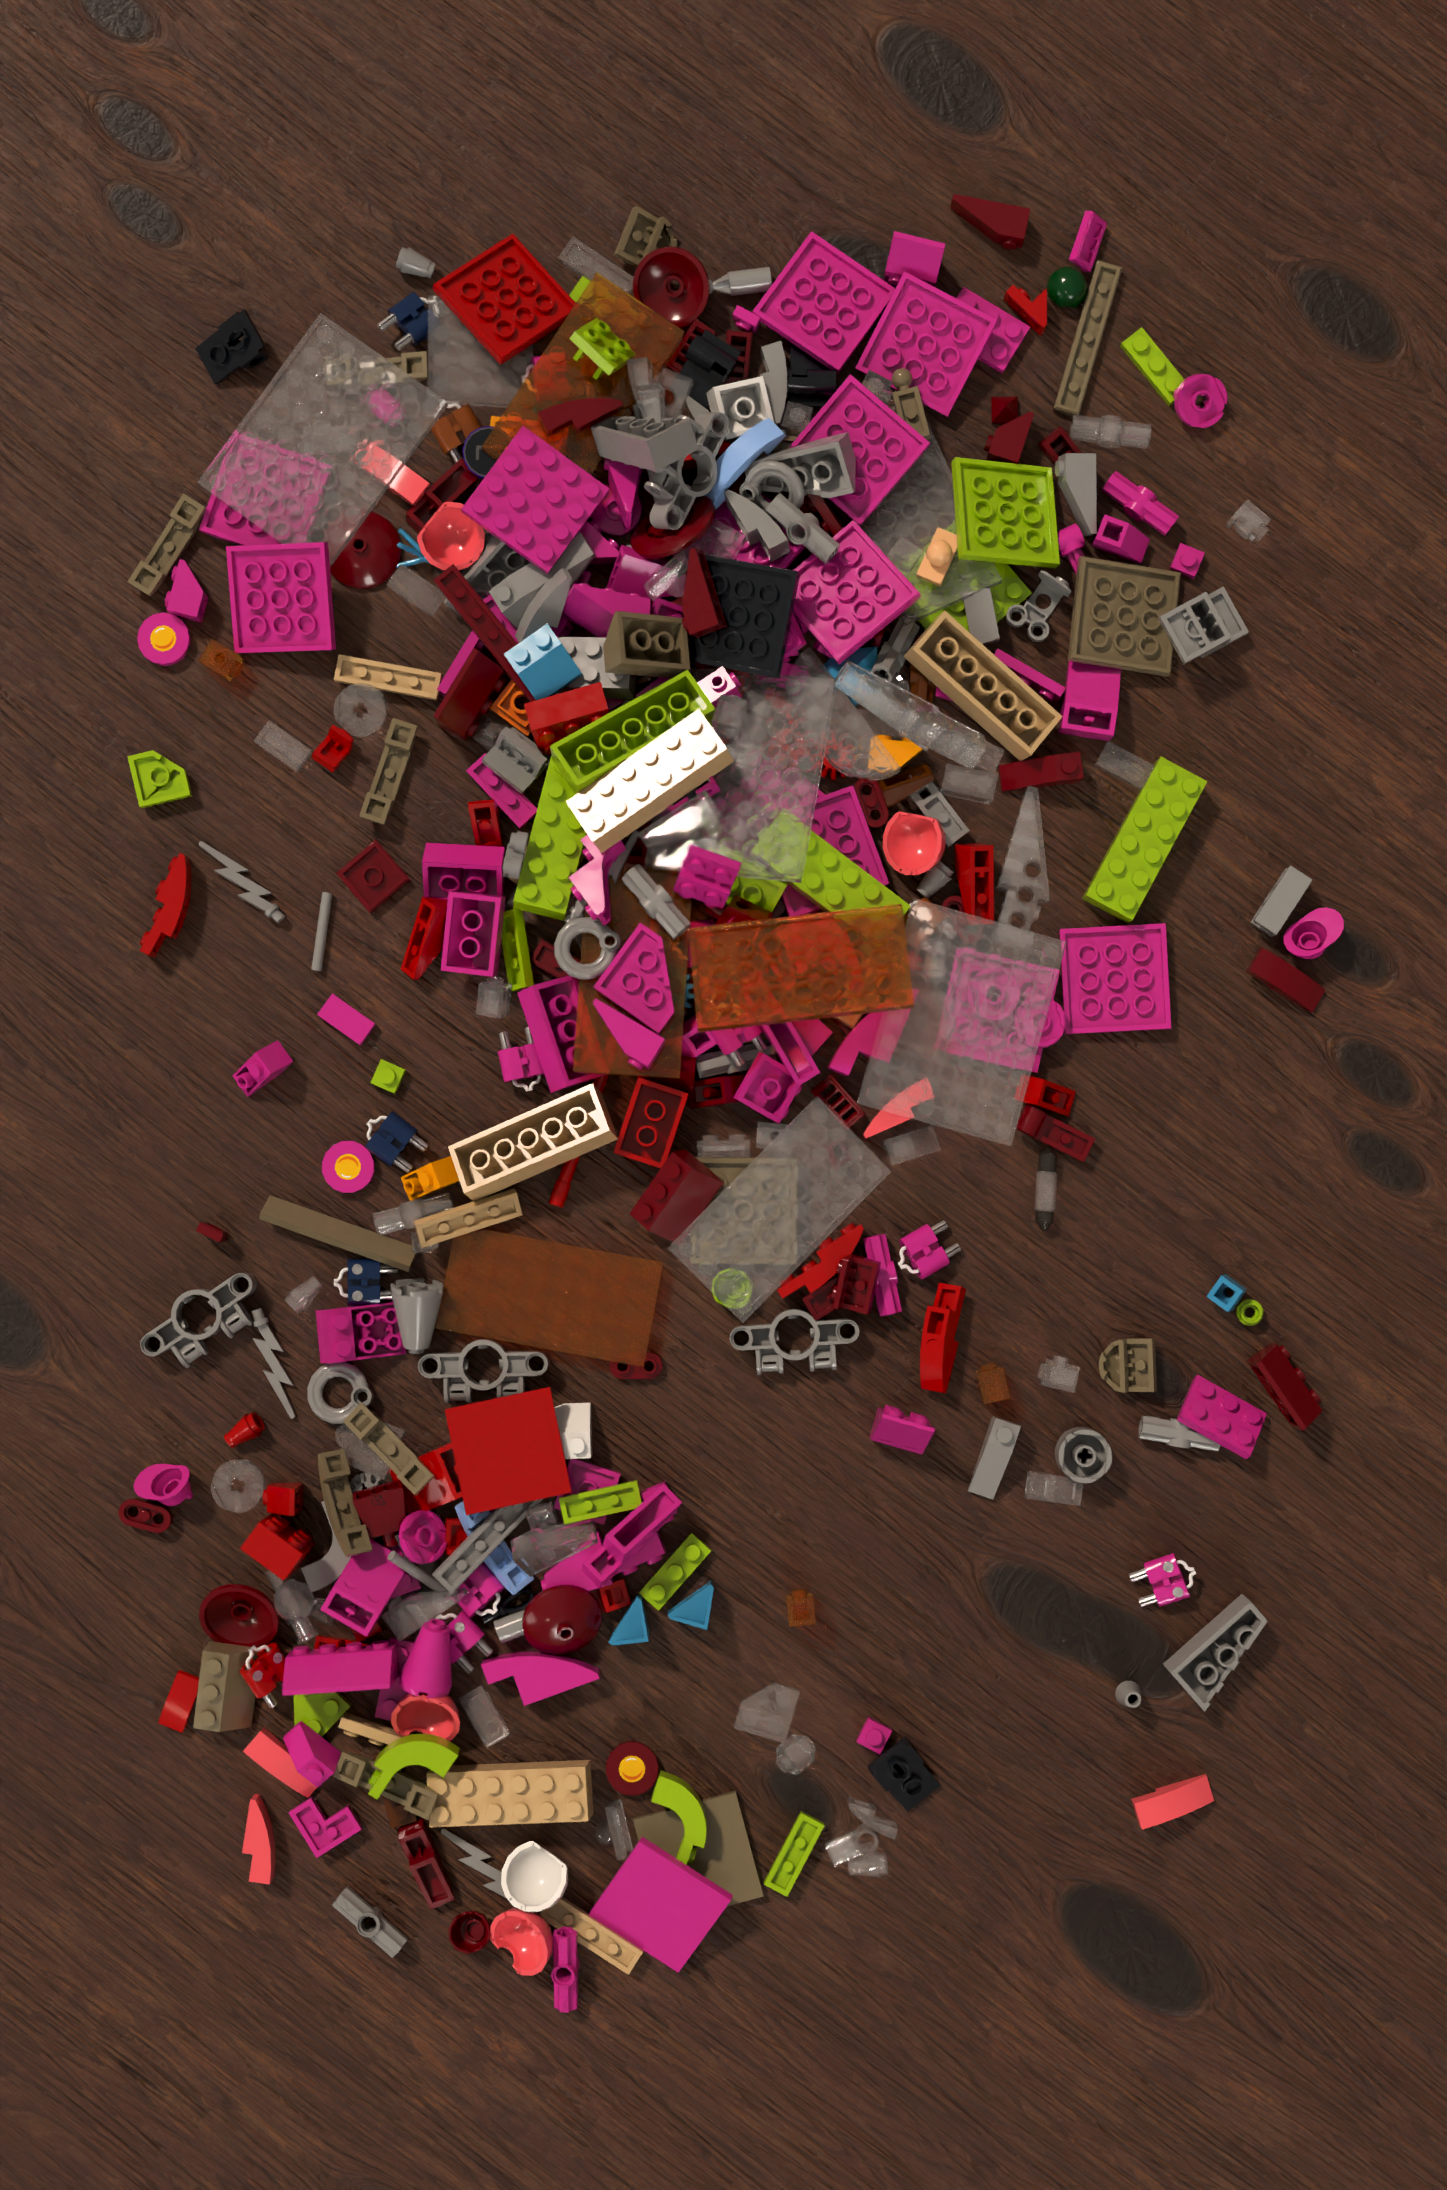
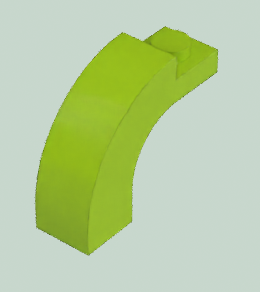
[368,1734,460,1799]
[651,1770,707,1865]

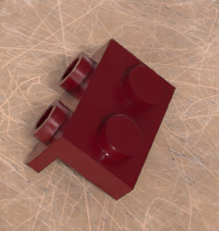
[831,1254,881,1315]

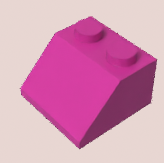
[884,231,945,287]

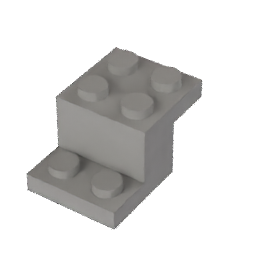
[1158,586,1249,665]

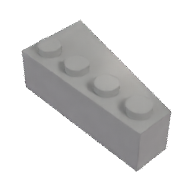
[591,416,699,473]
[1163,1594,1268,1712]

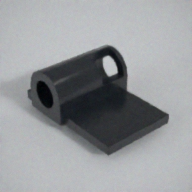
[195,310,268,385]
[670,329,741,409]
[787,342,836,408]
[867,1736,941,1812]

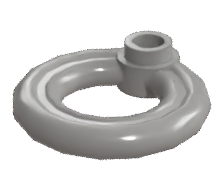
[739,460,805,520]
[554,917,621,980]
[307,1362,374,1424]

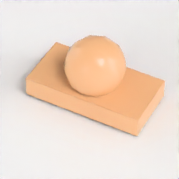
[916,527,958,587]

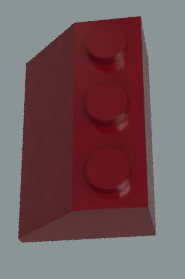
[433,648,507,741]
[629,1149,725,1245]
[1246,1343,1323,1431]

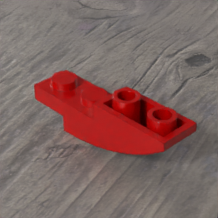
[140,853,192,958]
[777,1223,864,1299]
[920,1283,966,1394]

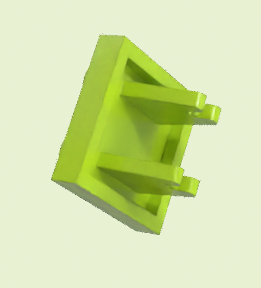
[570,318,636,380]

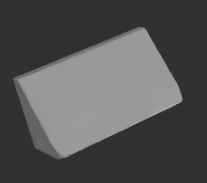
[962,588,1000,645]

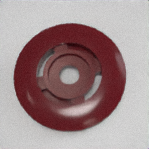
[631,496,715,559]

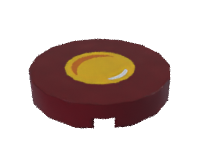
[606,1740,659,1796]

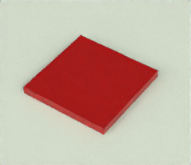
[432,233,580,365]
[445,1387,572,1515]

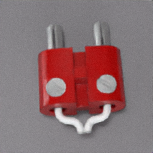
[240,1643,285,1708]

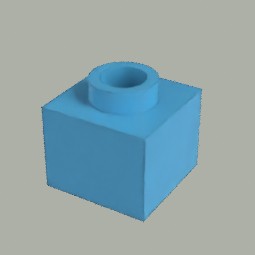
[1206,1274,1247,1312]

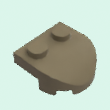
[614,206,677,268]
[1099,1338,1157,1393]

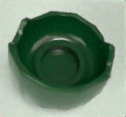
[1046,267,1088,308]

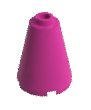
[399,1618,452,1698]

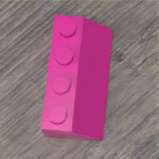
[517,975,609,1093]
[282,1640,399,1696]

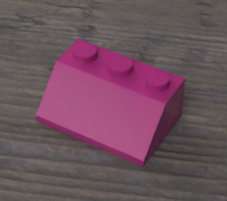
[422,843,505,900]
[441,891,506,977]

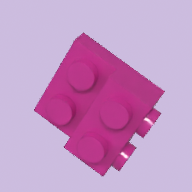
[673,845,741,909]
[733,1052,802,1124]

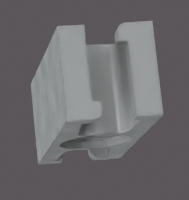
[1250,865,1312,937]

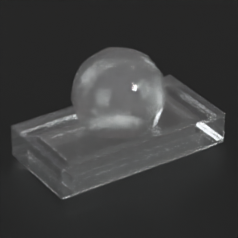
[644,550,689,601]
[594,1799,633,1861]

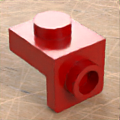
[311,725,354,773]
[445,1518,468,1555]

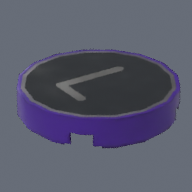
[462,426,512,479]

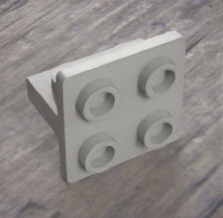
[482,726,551,793]

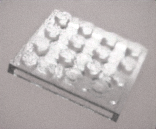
[427,296,533,409]

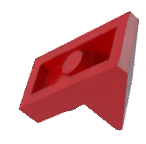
[1003,285,1047,336]
[468,799,503,847]

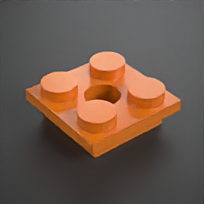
[490,679,531,737]

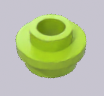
[1236,1299,1263,1326]

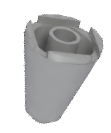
[390,1278,444,1354]

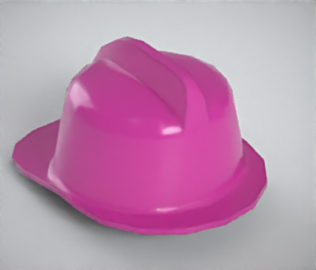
[1283,907,1344,959]
[134,1464,193,1506]

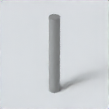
[311,892,332,971]
[388,1551,450,1598]

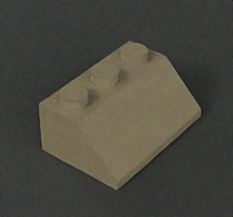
[603,611,690,678]
[193,1641,260,1732]

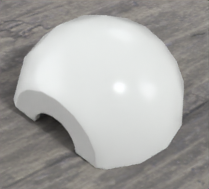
[501,1841,568,1912]

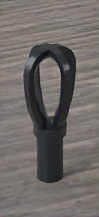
[481,1587,535,1624]

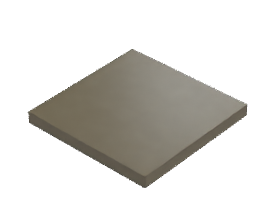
[1068,556,1181,677]
[633,1790,764,1906]

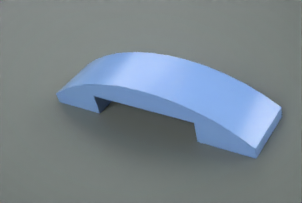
[704,418,786,510]
[455,1501,534,1595]

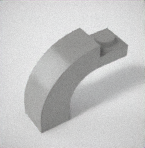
[301,1500,352,1593]

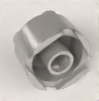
[1055,1427,1112,1483]

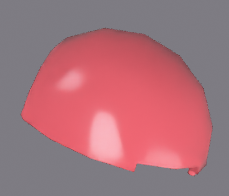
[417,502,485,570]
[883,811,946,875]
[391,1692,460,1741]
[490,1908,553,1976]

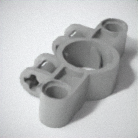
[644,412,729,530]
[140,1272,257,1368]
[729,1309,859,1375]
[418,1338,550,1404]

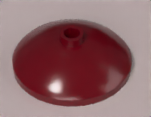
[633,246,710,328]
[323,510,401,589]
[199,1584,279,1648]
[522,1585,602,1655]

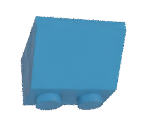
[504,624,583,700]

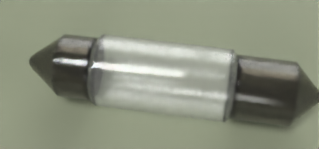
[1034,1147,1058,1232]

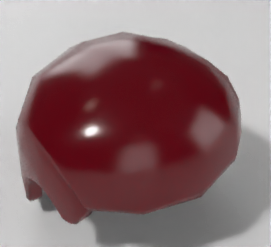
[448,1910,491,1954]

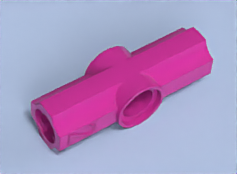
[1101,470,1179,536]
[863,1234,902,1316]
[551,1927,580,2013]

